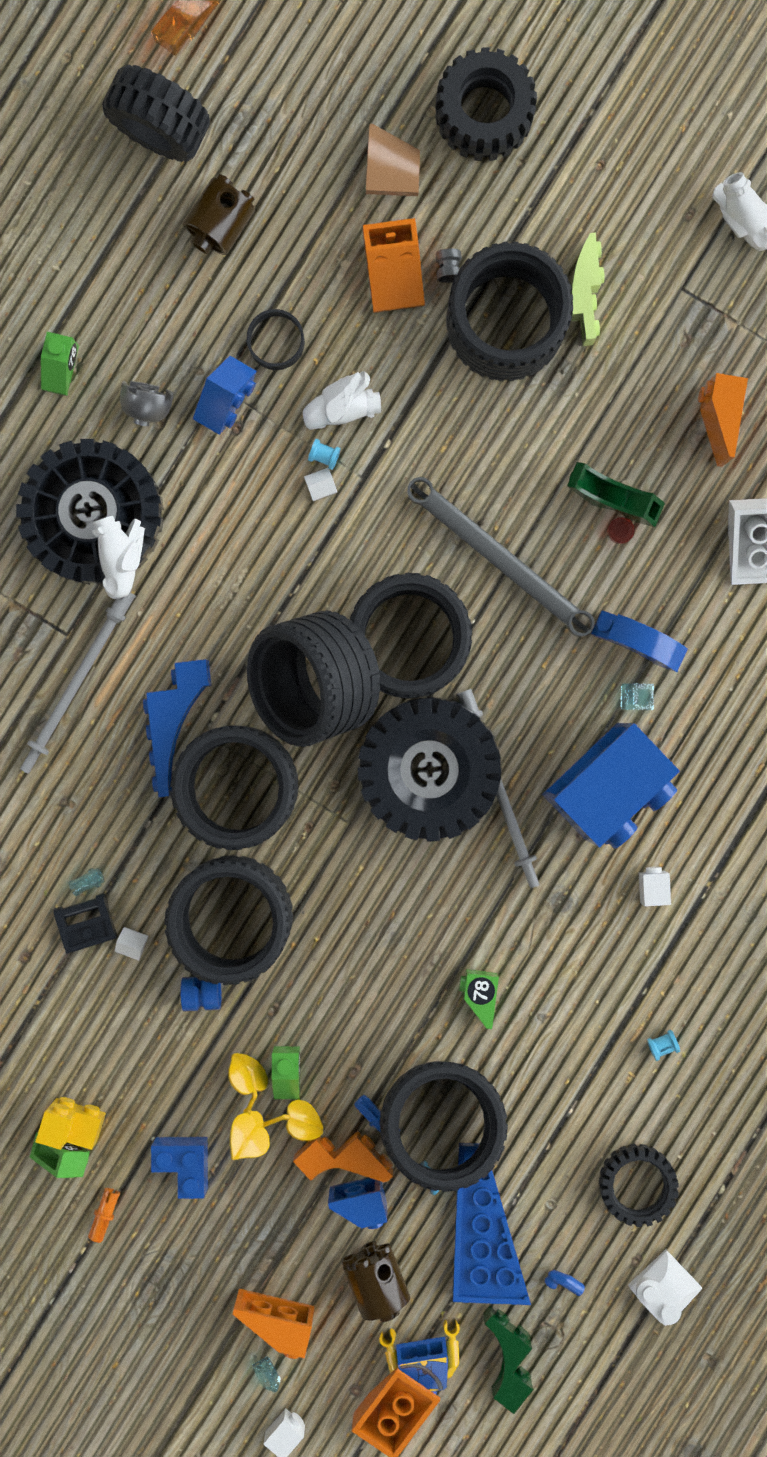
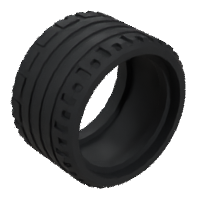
[446,241,573,381]
[350,573,472,699]
[247,610,380,747]
[170,726,299,850]
[164,855,293,985]
[380,1061,508,1192]

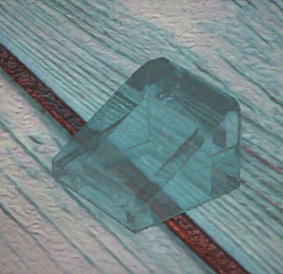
[621,683,654,710]
[252,1356,280,1392]

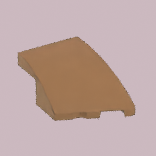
[366,124,420,196]

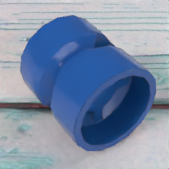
[181,977,222,1012]

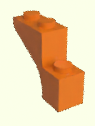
[293,1131,393,1182]

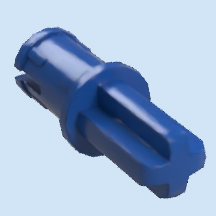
[354,1095,400,1132]

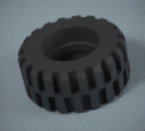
[435,47,537,161]
[102,65,210,162]

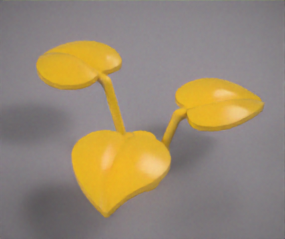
[228,1053,324,1160]

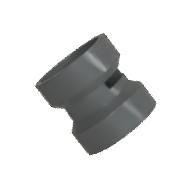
[436,248,462,283]

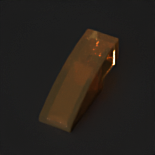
[151,0,221,56]

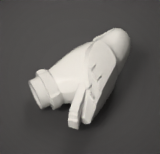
[712,172,767,251]
[303,371,381,430]
[92,516,145,599]

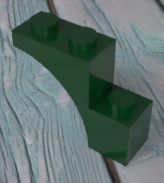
[567,462,665,527]
[483,1306,533,1414]

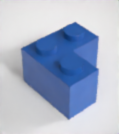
[193,356,257,435]
[151,1137,208,1199]

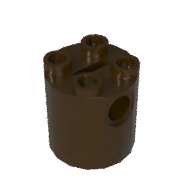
[183,174,255,255]
[341,1241,410,1322]

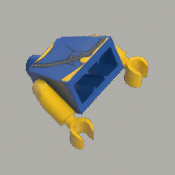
[379,1319,460,1395]

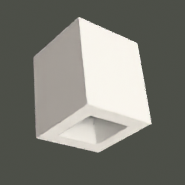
[639,867,671,906]
[263,1408,305,1457]

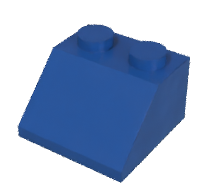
[328,1177,387,1229]

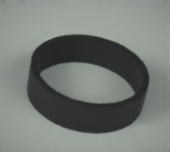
[247,309,305,370]

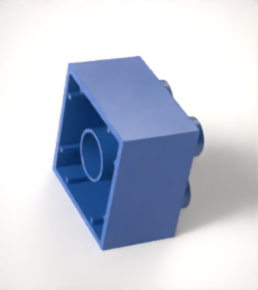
[542,723,680,849]

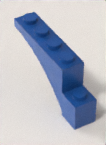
[143,659,212,797]

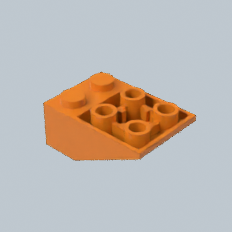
[363,218,425,313]

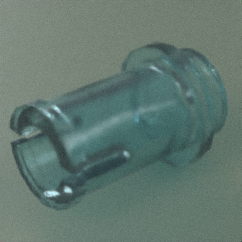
[69,868,105,896]

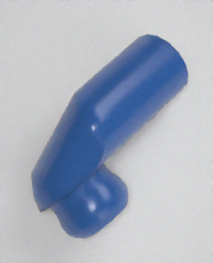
[545,1270,585,1296]

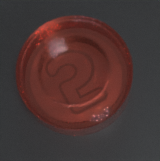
[607,517,635,544]

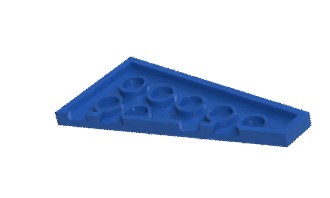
[453,1143,531,1305]

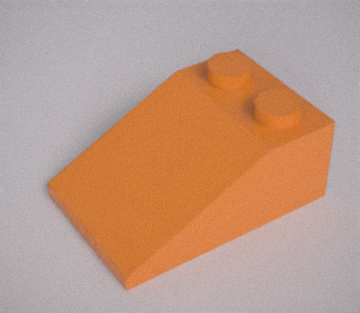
[698,373,748,467]
[233,1289,314,1359]
[351,1368,440,1457]

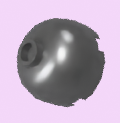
[120,381,174,426]

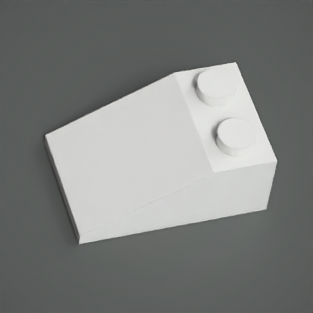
[728,498,767,585]

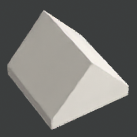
[304,468,337,501]
[115,927,148,961]

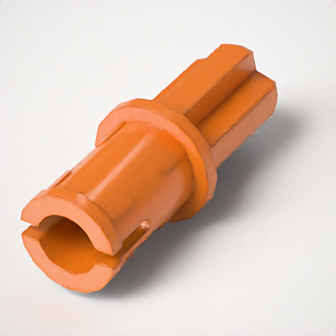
[88,1188,121,1243]

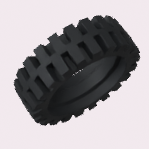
[599,1144,679,1227]

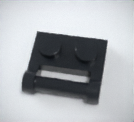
[53,893,118,954]

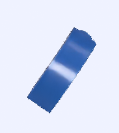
[591,610,688,672]

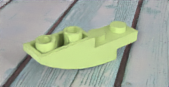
[570,232,605,346]

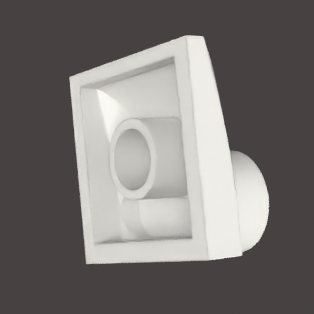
[628,1249,702,1326]

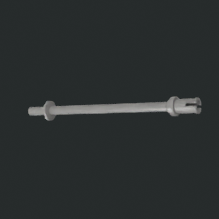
[20,593,136,774]
[456,689,540,888]

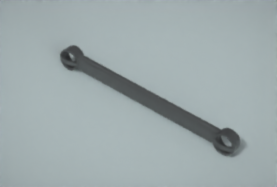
[407,477,595,637]

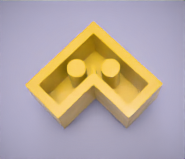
[35,1097,106,1150]

